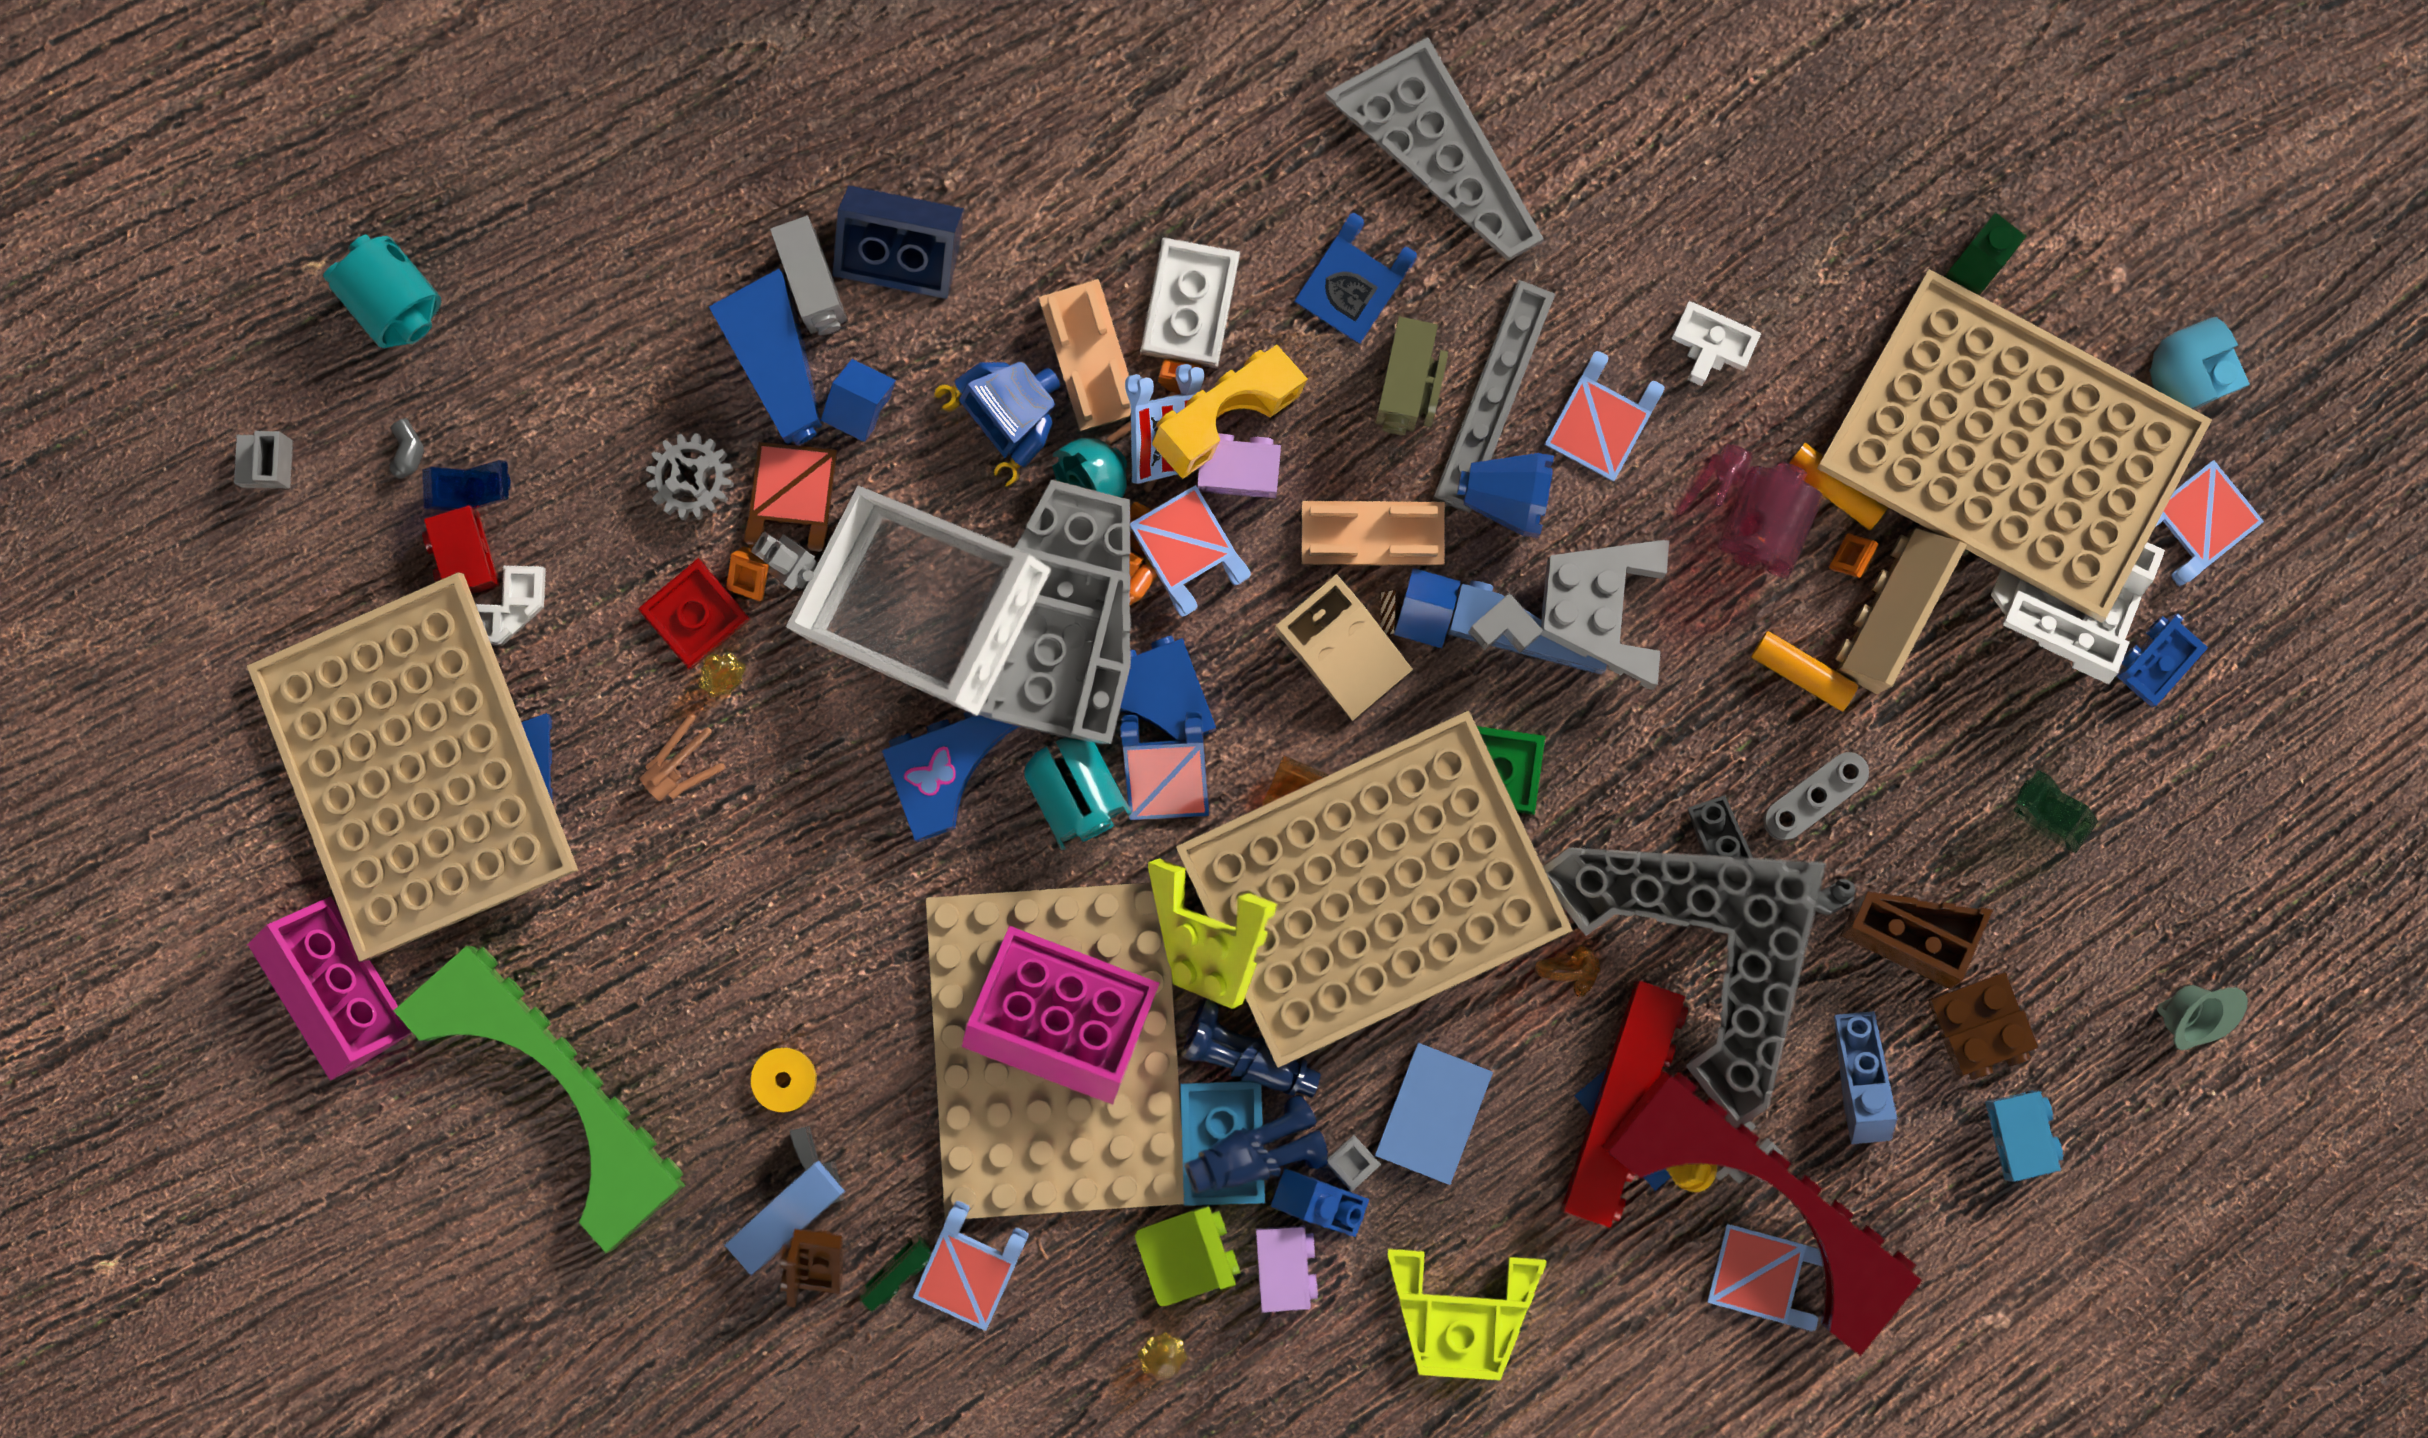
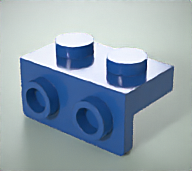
[2116,613,2208,708]

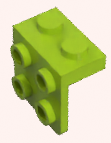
[1135,1205,1241,1307]

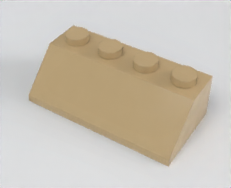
[1835,528,1967,694]

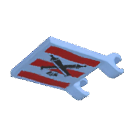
[1125,364,1204,484]

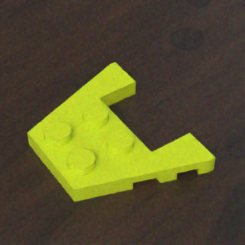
[1148,858,1276,1009]
[1387,1248,1546,1380]

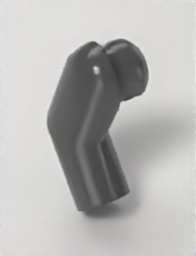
[389,418,424,479]
[1815,879,1856,915]

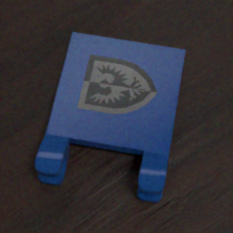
[1294,213,1417,344]

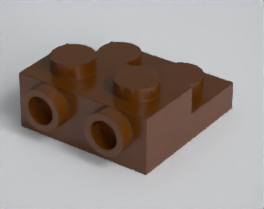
[1928,972,2038,1080]

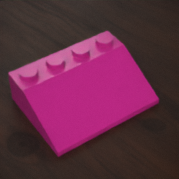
[962,926,1160,1105]

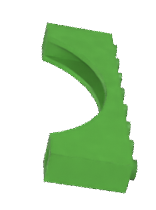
[393,946,685,1253]

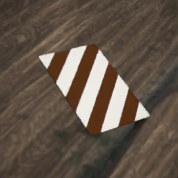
[1380,590,1396,635]

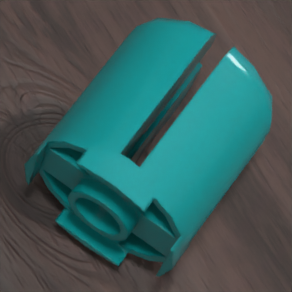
[1024,737,1132,850]

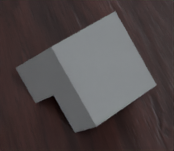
[234,431,293,489]
[1468,593,1543,653]

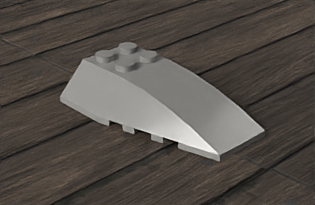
[954,480,1131,745]

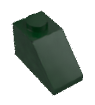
[1944,212,2027,296]

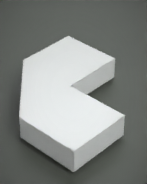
[476,566,546,646]

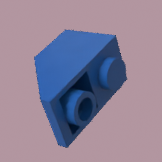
[1271,1168,1369,1237]

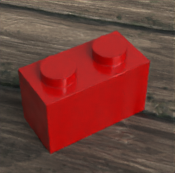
[422,505,500,594]

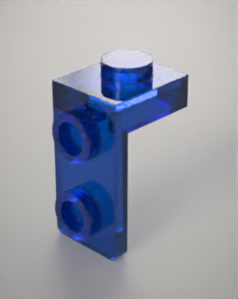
[422,460,511,511]

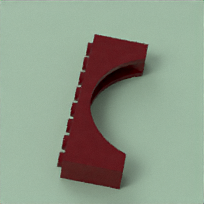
[1602,1071,1923,1357]

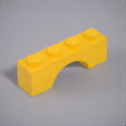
[1152,345,1308,479]

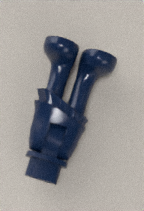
[1182,998,1321,1098]
[1184,1095,1328,1193]

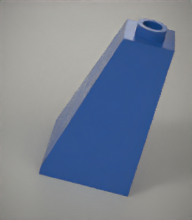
[709,268,822,445]

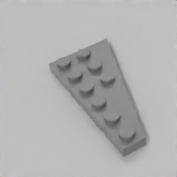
[1325,37,1544,261]

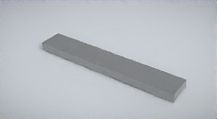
[1433,280,1555,513]

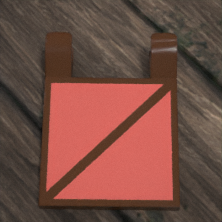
[744,442,838,556]

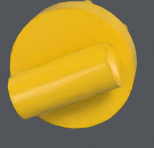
[1666,1164,1717,1192]

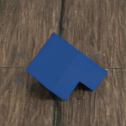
[821,359,896,442]
[1394,568,1461,648]

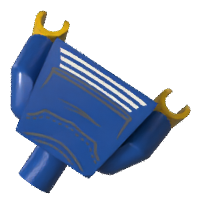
[934,362,1060,486]

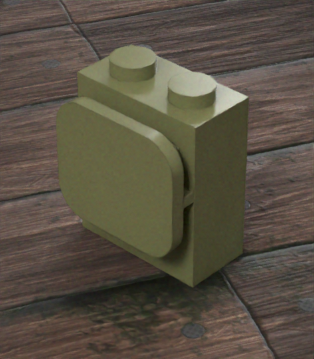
[1375,316,1448,435]

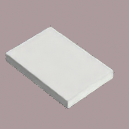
[1140,238,1240,369]

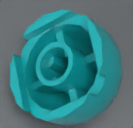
[1052,438,1127,498]

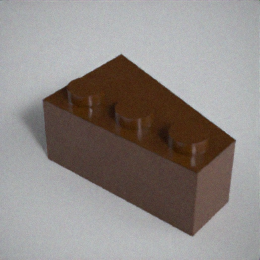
[1840,891,1993,989]

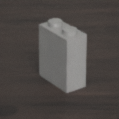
[770,215,848,335]

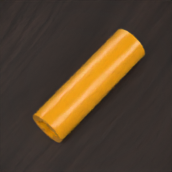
[1786,443,1889,531]
[1751,631,1859,712]

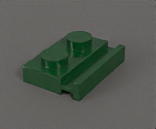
[859,1233,931,1312]

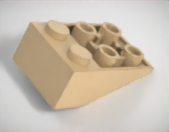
[1275,574,1413,721]

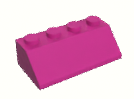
[247,896,412,1080]

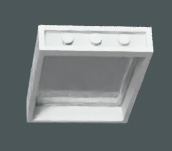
[786,486,1051,716]

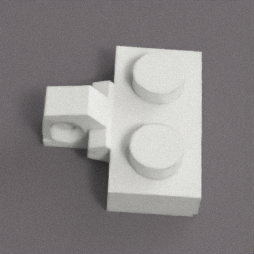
[1672,301,1761,386]

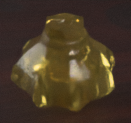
[698,653,746,698]
[1137,1333,1188,1379]

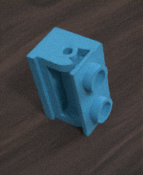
[1985,1090,2063,1182]

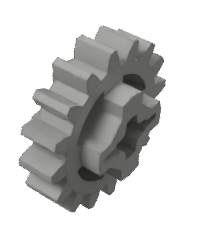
[646,433,734,521]

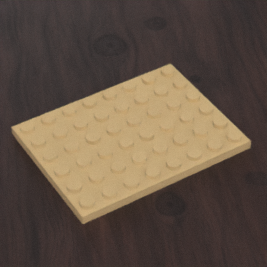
[1817,269,2212,623]
[247,573,579,962]
[1176,710,1573,1067]
[926,883,1184,1220]

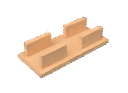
[1038,279,1131,432]
[1301,501,1445,566]

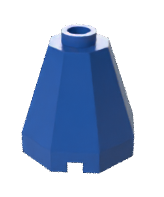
[1457,453,1554,539]

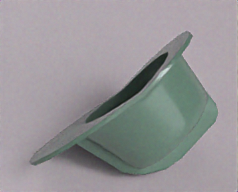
[2157,985,2248,1051]

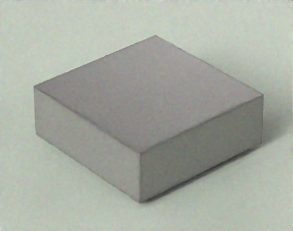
[1327,1134,1381,1192]

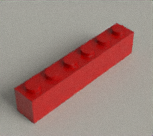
[1560,980,1689,1228]

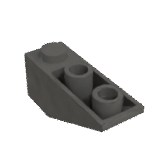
[1687,795,1753,858]

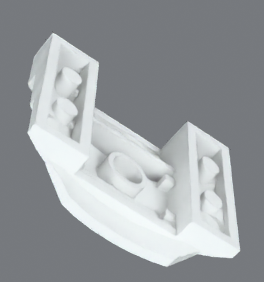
[1991,542,2165,684]

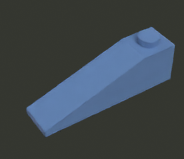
[1448,580,1607,675]

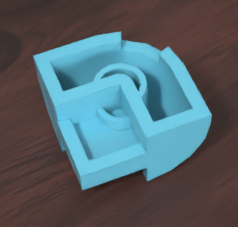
[2149,317,2250,410]

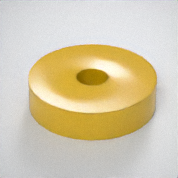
[751,1048,817,1112]

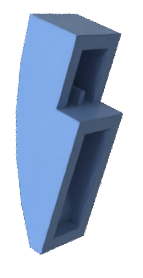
[725,1161,845,1275]

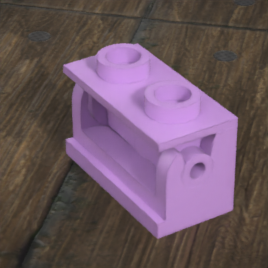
[1197,433,1281,499]
[1256,1225,1318,1312]

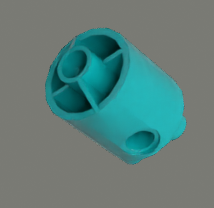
[323,235,442,348]

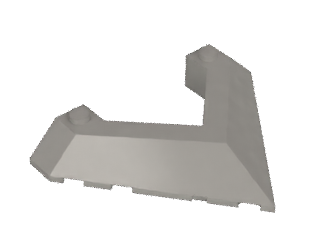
[1543,848,1826,1128]

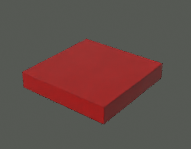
[638,558,751,670]

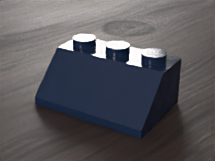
[832,185,964,299]

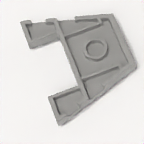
[1541,540,1669,690]

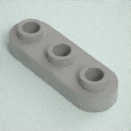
[1763,752,1869,841]

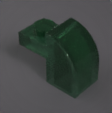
[2013,770,2098,854]

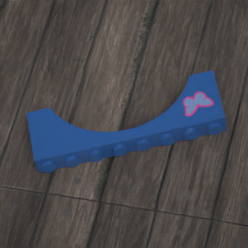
[882,636,1216,843]

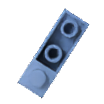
[1834,1011,1897,1144]

